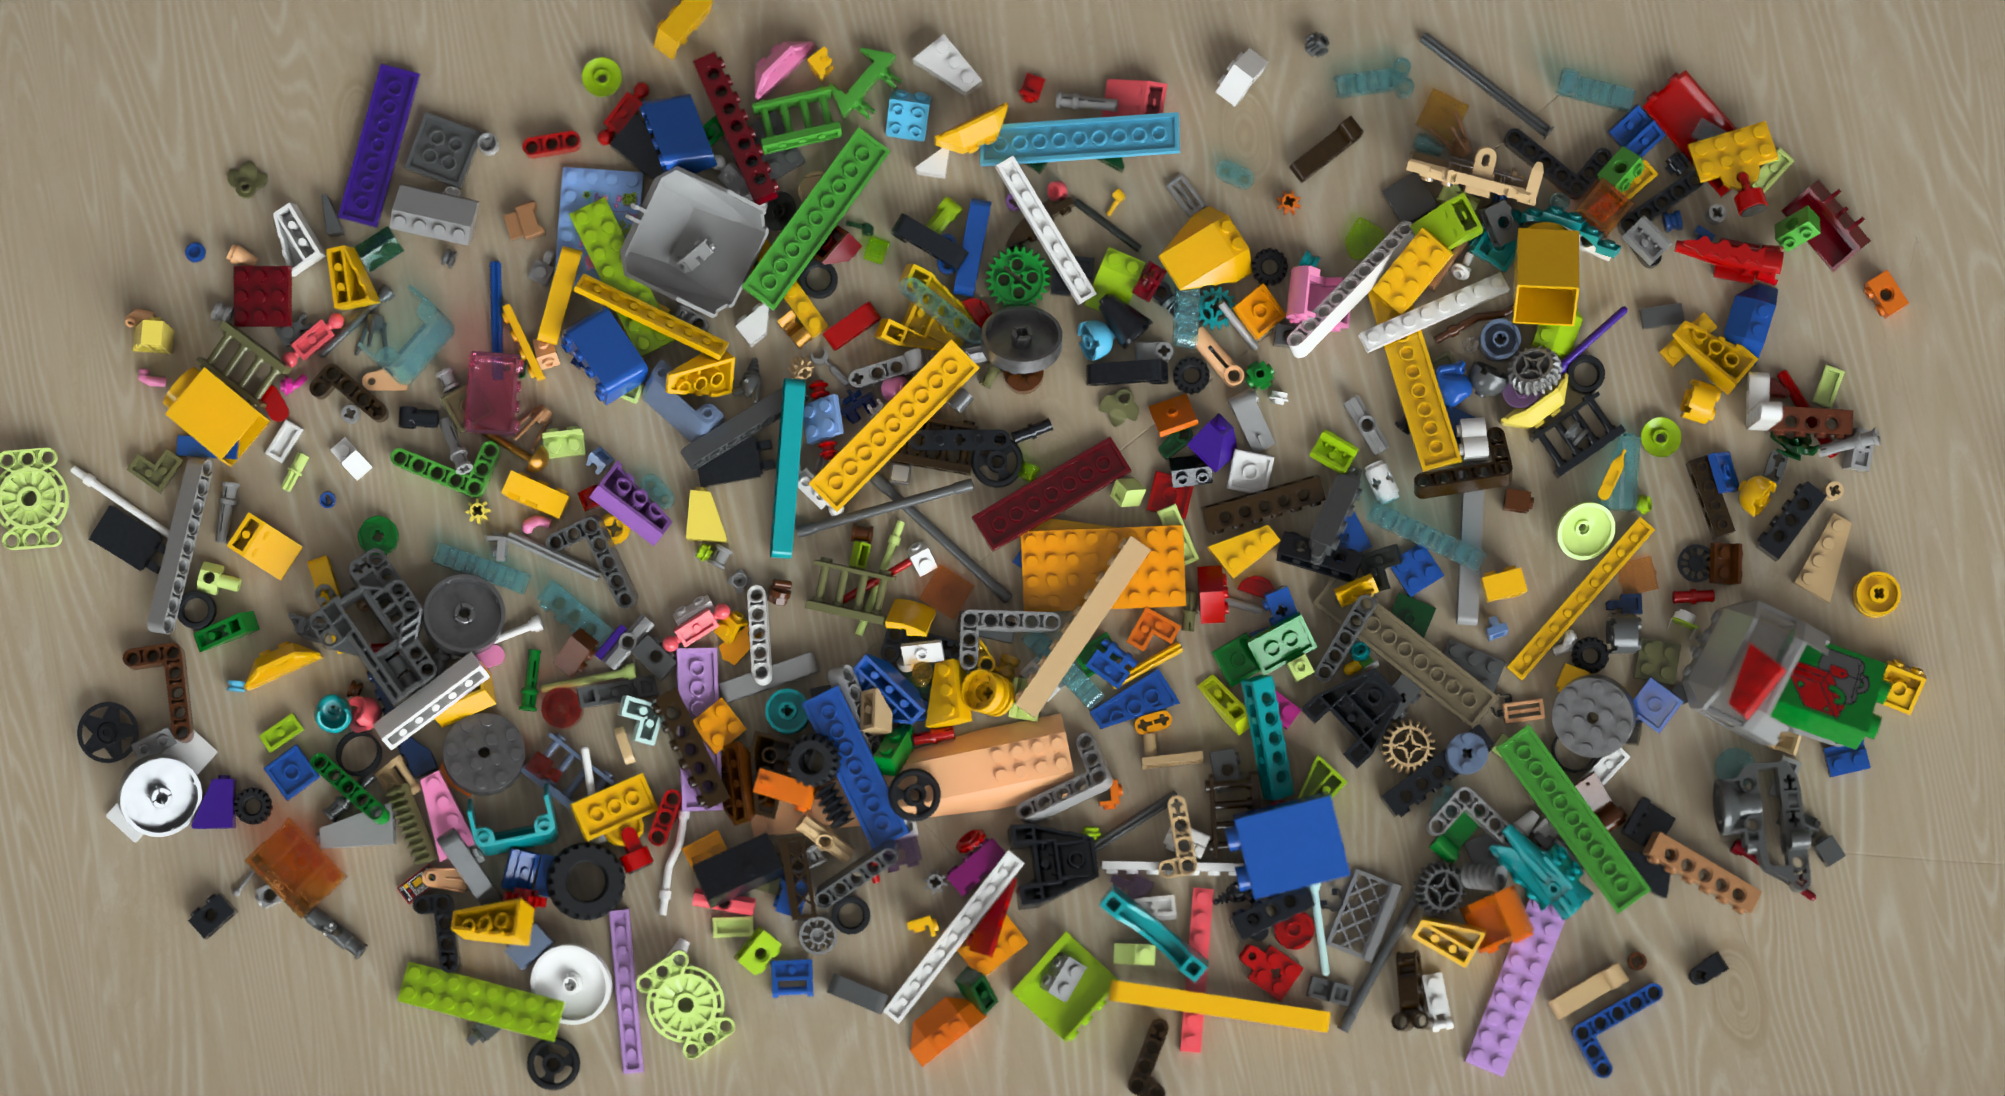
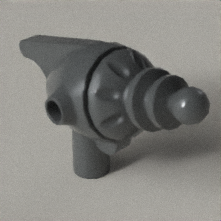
[732,358,761,404]

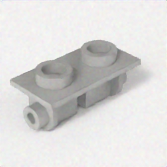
[676,236,716,273]
[131,727,177,759]

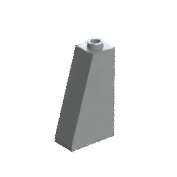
[316,803,397,849]

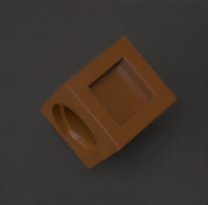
[1503,488,1534,514]

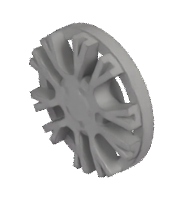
[799,917,837,955]

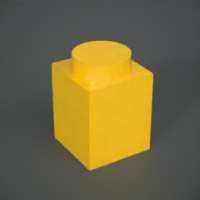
[1513,222,1579,326]
[163,367,270,467]

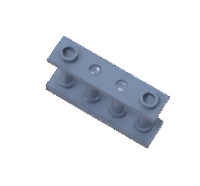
[521,732,616,811]

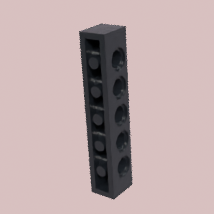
[1380,724,1494,817]

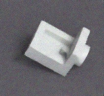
[906,541,938,577]

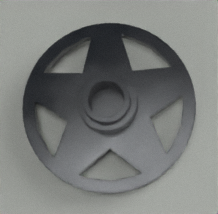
[77,702,139,763]

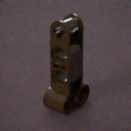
[1391,950,1434,1032]

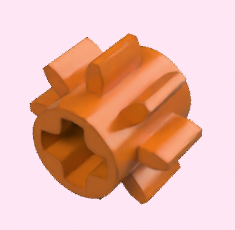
[1277,191,1301,216]

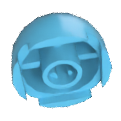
[1077,320,1115,361]

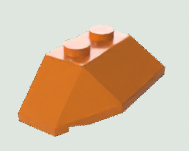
[910,997,987,1067]

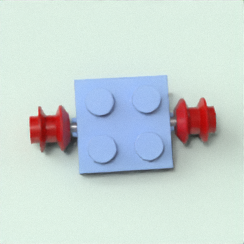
[803,380,844,460]

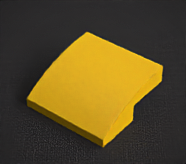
[885,598,936,636]

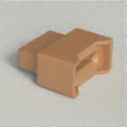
[504,201,546,241]

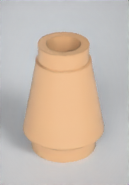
[226,244,258,266]

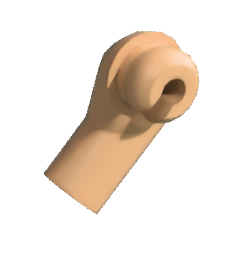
[125,309,155,327]

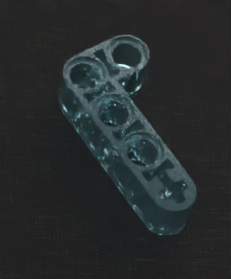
[1555,68,1636,112]

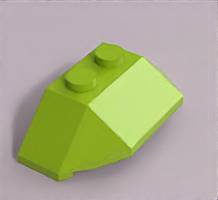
[1529,308,1583,359]

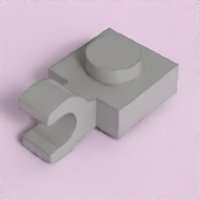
[528,249,556,286]

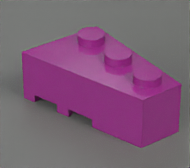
[946,838,1006,897]

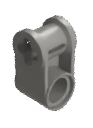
[674,303,709,332]
[1135,342,1174,362]
[791,844,829,875]

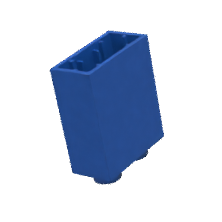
[1225,791,1351,899]

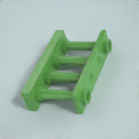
[752,86,842,155]

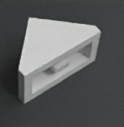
[915,148,950,179]

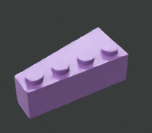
[589,460,672,546]

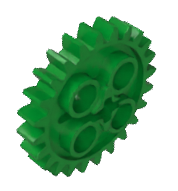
[985,245,1051,308]

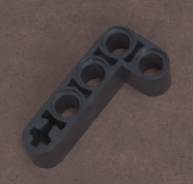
[891,213,969,271]
[1086,359,1168,386]
[881,628,960,663]
[413,893,460,973]

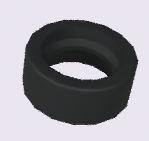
[800,259,838,299]
[1566,355,1605,394]
[177,591,217,630]
[831,896,870,935]

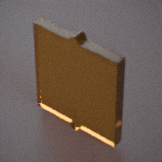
[1618,556,1659,594]

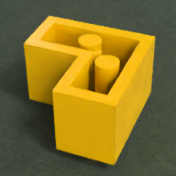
[1480,565,1528,603]

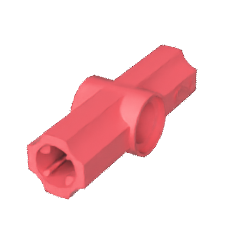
[692,888,756,916]

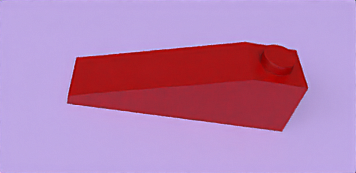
[966,878,1017,958]

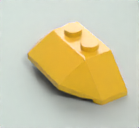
[934,102,1008,154]
[244,641,324,691]

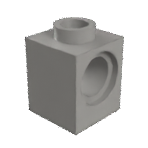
[255,879,289,909]

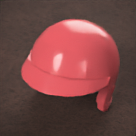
[348,696,382,733]

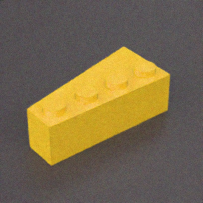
[450,899,535,946]

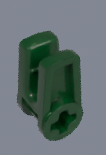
[1158,428,1193,460]

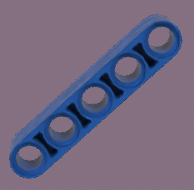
[953,198,991,297]

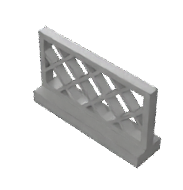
[1326,868,1403,963]

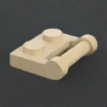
[374,755,422,799]

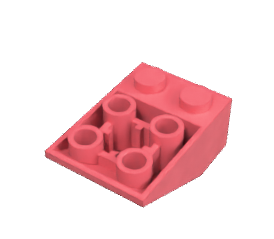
[1101,79,1167,117]

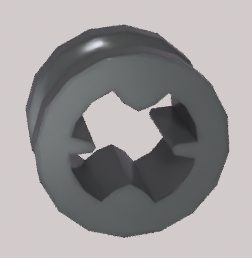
[441,248,458,268]

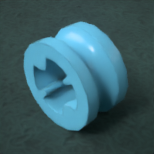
[226,680,246,692]

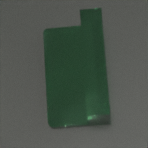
[355,226,404,272]

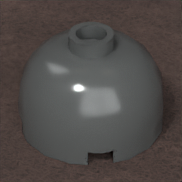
[1469,361,1509,398]

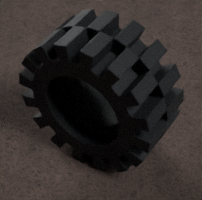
[1251,248,1288,286]
[1173,356,1210,394]
[1571,637,1609,674]
[233,787,273,825]

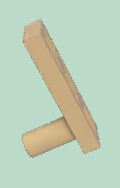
[1142,733,1203,770]

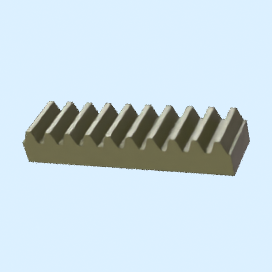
[385,782,438,865]

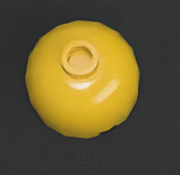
[1738,476,1777,517]

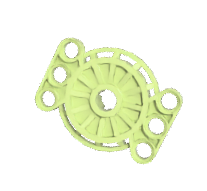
[0,448,69,550]
[636,950,735,1059]

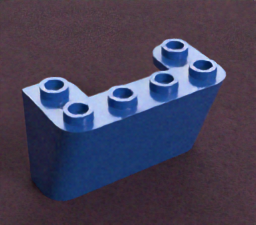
[639,94,717,174]

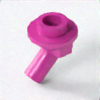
[281,374,308,396]

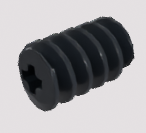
[814,782,855,829]

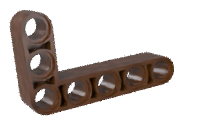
[123,643,194,743]

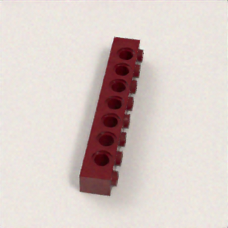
[693,51,779,205]

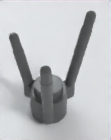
[355,314,389,364]

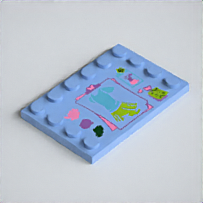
[554,167,644,288]

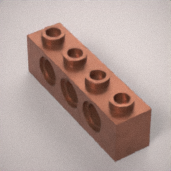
[1768,406,1854,439]

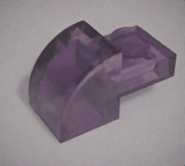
[1110,874,1154,899]

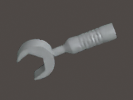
[810,347,850,386]

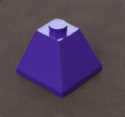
[1187,413,1237,473]

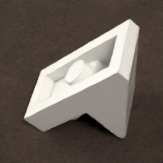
[330,437,373,481]

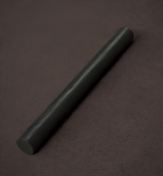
[1074,198,1142,252]

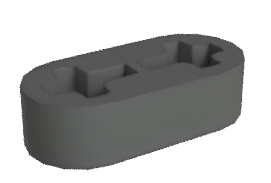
[1763,449,1788,485]

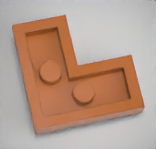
[1126,607,1181,652]

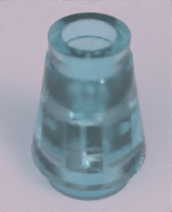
[1412,133,1444,156]

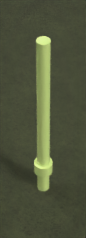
[855,520,905,636]

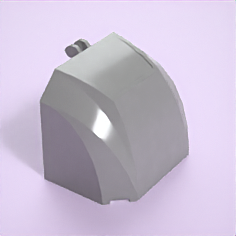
[620,166,769,318]

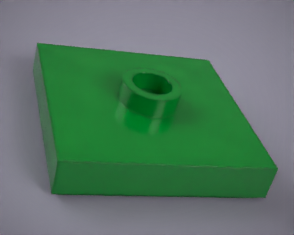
[1211,632,1261,688]

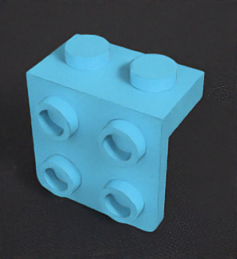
[886,89,932,141]

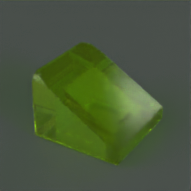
[864,236,890,265]

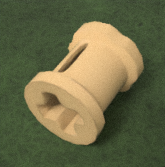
[1822,481,1844,502]

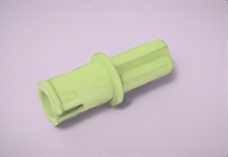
[281,452,309,492]

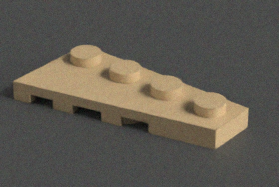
[1794,513,1852,603]

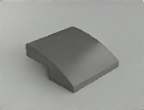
[1382,172,1438,223]

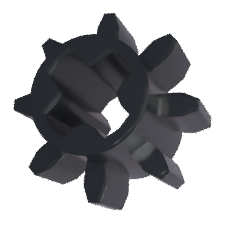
[1665,152,1689,176]

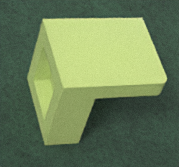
[1110,478,1146,507]

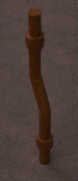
[1433,305,1513,344]

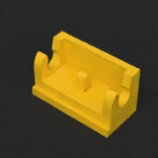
[807,46,834,83]

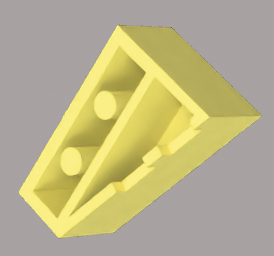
[132,317,174,354]

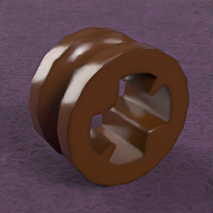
[347,680,363,698]
[1627,952,1647,971]

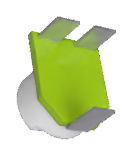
[1667,609,1699,640]

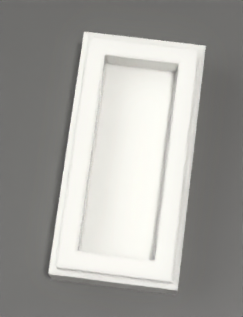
[265,419,304,464]

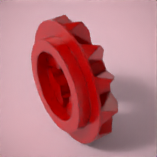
[956,829,986,853]

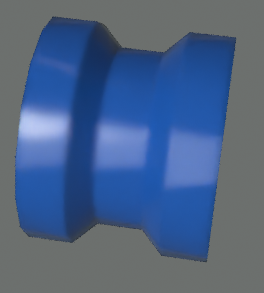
[1662,210,1683,233]

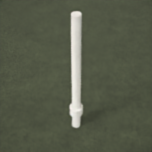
[70,466,170,538]

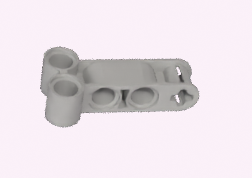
[849,348,927,389]

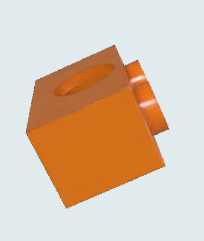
[1863,270,1909,319]

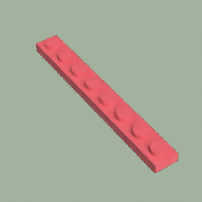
[1180,887,1214,1053]

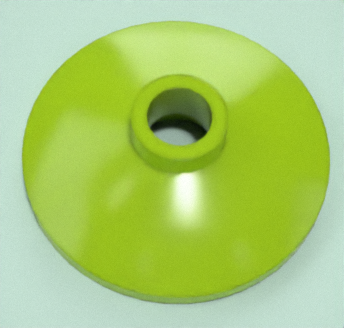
[582,57,622,97]
[1641,417,1681,458]

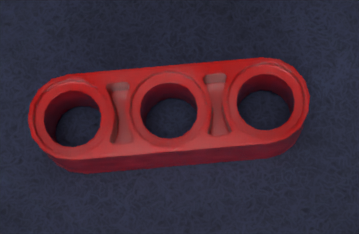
[522,131,582,159]
[822,301,882,351]
[648,789,681,847]

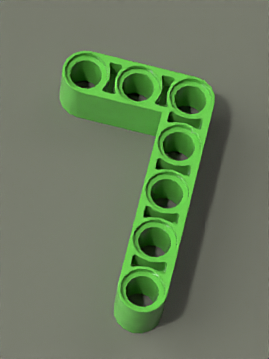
[390,441,501,499]

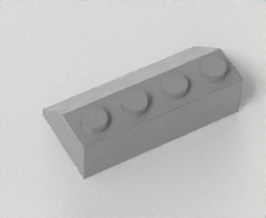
[389,184,479,246]

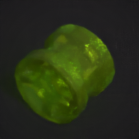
[1017,461,1041,483]

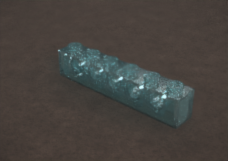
[1366,501,1487,573]

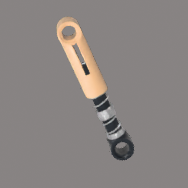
[1152,282,1244,388]

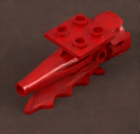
[1674,236,1784,286]

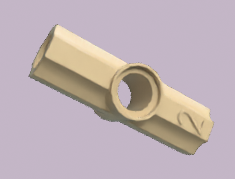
[795,813,855,863]

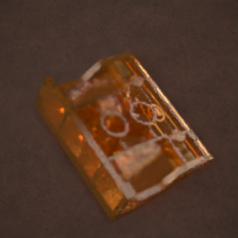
[244,817,348,919]

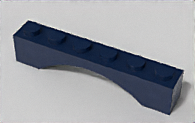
[366,658,439,778]

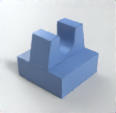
[586,447,615,475]
[1486,616,1508,641]

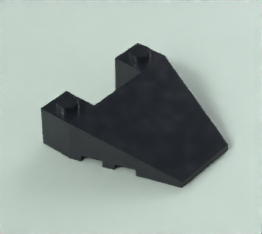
[1301,668,1403,769]
[1007,823,1099,910]

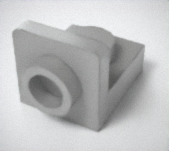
[486,532,508,563]

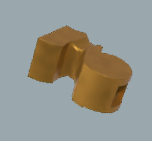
[776,310,813,350]

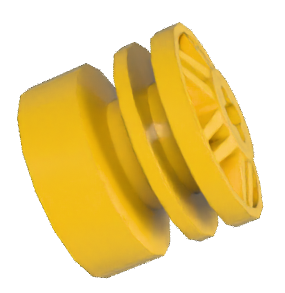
[961,669,1015,717]

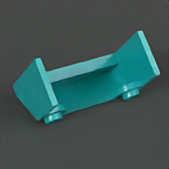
[467,783,559,856]

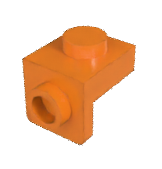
[1099,779,1123,810]

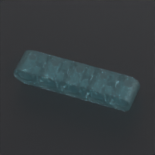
[898,278,982,344]
[1173,284,1200,349]
[431,542,531,595]
[1021,632,1105,710]

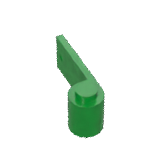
[1429,807,1482,863]

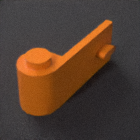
[753,768,818,813]

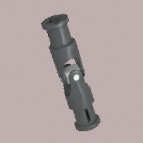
[292,897,368,960]

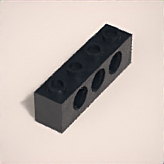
[1756,481,1827,562]
[1276,531,1362,582]
[1229,887,1315,942]

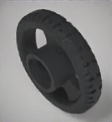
[971,435,1023,488]
[888,768,941,822]
[527,1037,580,1090]

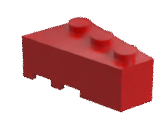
[1728,643,1786,720]

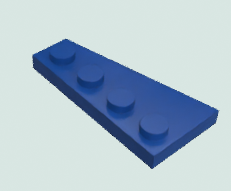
[1090,669,1180,730]

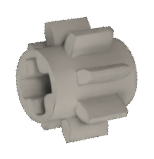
[923,870,948,895]

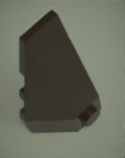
[750,730,795,819]

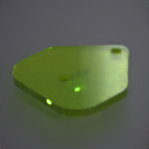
[1345,218,1385,260]

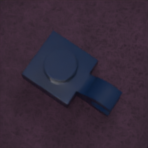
[1605,593,1643,615]

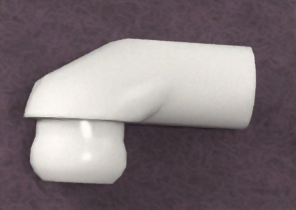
[1552,629,1577,656]

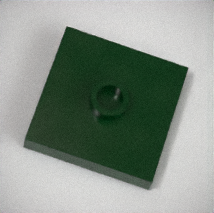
[1391,593,1436,638]

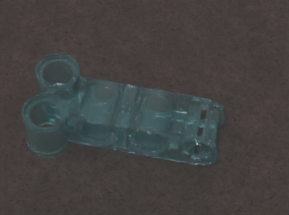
[1333,58,1414,99]

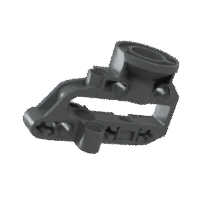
[1713,761,1811,893]

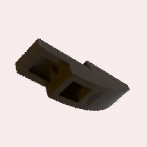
[1005,197,1074,250]

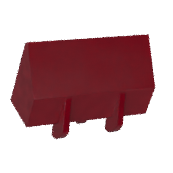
[1781,180,1871,272]

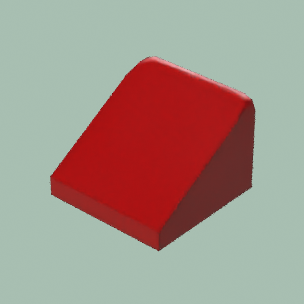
[578,484,600,512]

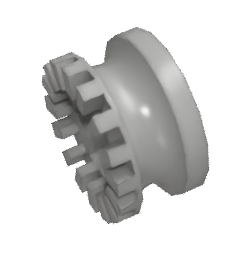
[341,405,360,424]

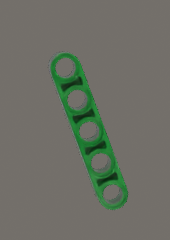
[310,753,390,825]

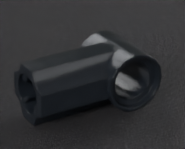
[398,406,439,429]

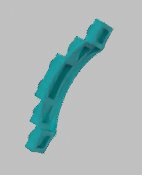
[1500,206,1621,258]

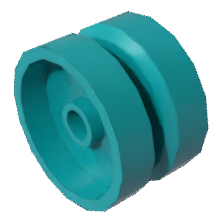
[765,688,810,735]

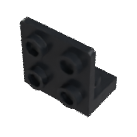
[1620,796,1676,847]

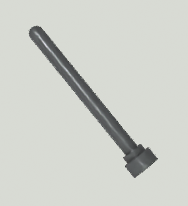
[318,284,395,358]

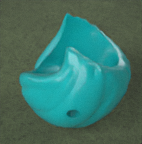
[314,694,352,733]

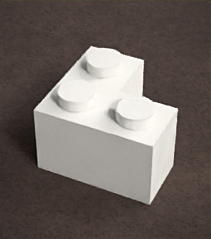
[1216,48,1269,106]

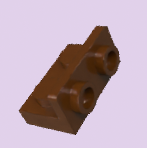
[1709,542,1743,585]

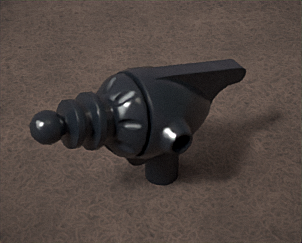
[1213,881,1256,905]

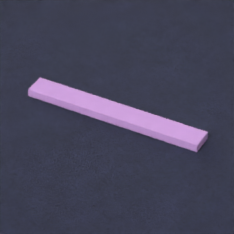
[609,909,644,1074]

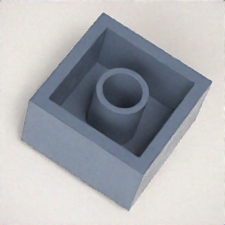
[505,923,555,970]

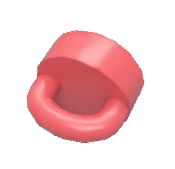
[1047,181,1067,201]

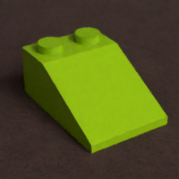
[1085,247,1146,312]

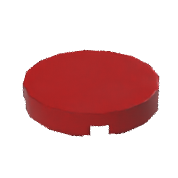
[1274,912,1315,950]

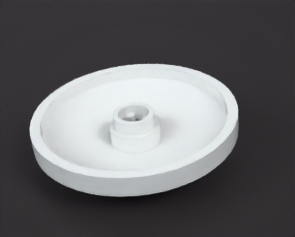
[530,943,612,1025]

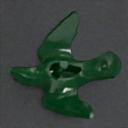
[1770,432,1819,461]

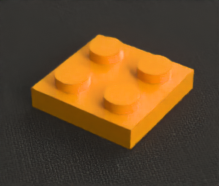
[1232,283,1286,340]
[693,697,747,755]

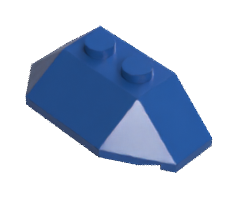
[1723,283,1779,366]
[853,654,926,724]

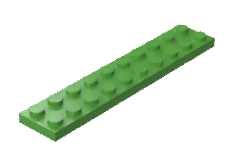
[741,127,891,311]
[1496,725,1651,914]

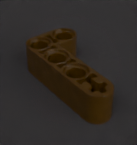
[1289,116,1364,183]
[309,364,389,423]
[1127,1019,1169,1096]

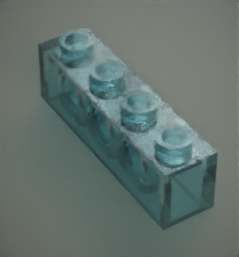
[537,579,614,649]

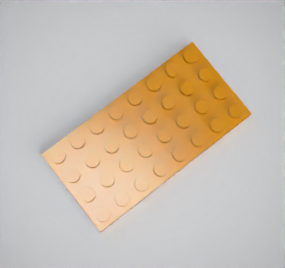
[1021,525,1186,612]

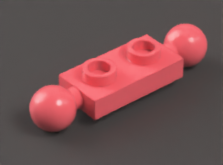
[282,313,344,367]
[662,603,730,652]

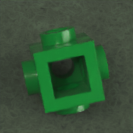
[1244,361,1275,391]

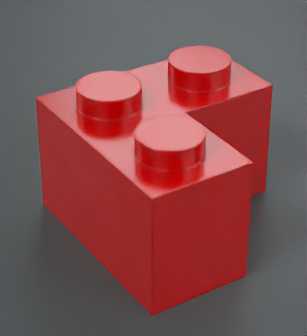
[1197,565,1229,624]

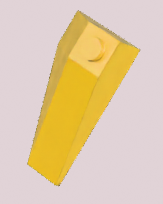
[665,351,735,397]

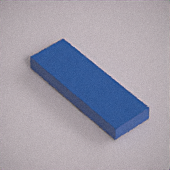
[176,435,239,460]

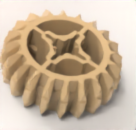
[1381,719,1436,774]

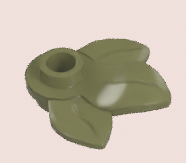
[227,161,268,199]
[1099,388,1139,427]

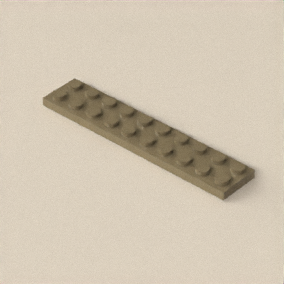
[1313,578,1498,729]

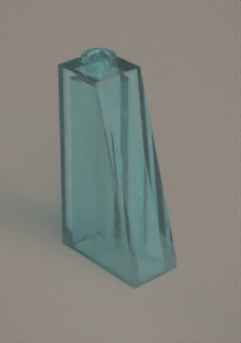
[1595,433,1641,512]

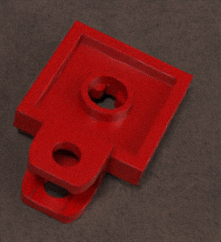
[1238,944,1304,1002]

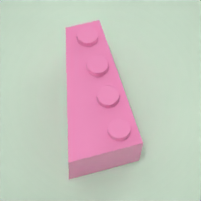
[420,769,475,862]

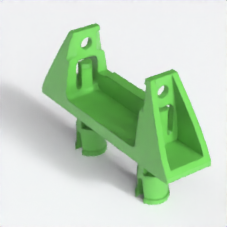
[829,48,902,120]

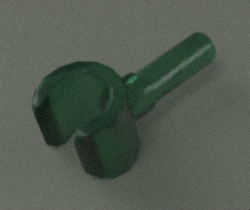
[846,221,874,236]

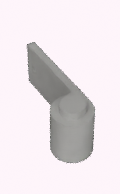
[1227,389,1276,453]

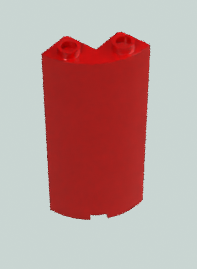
[1642,70,1737,197]

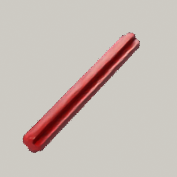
[1777,370,1839,458]

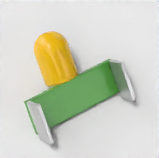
[1343,639,1379,675]

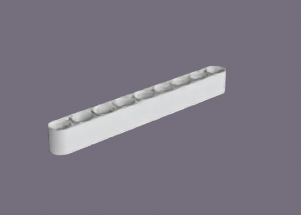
[1287,221,1415,358]

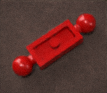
[597,82,650,146]

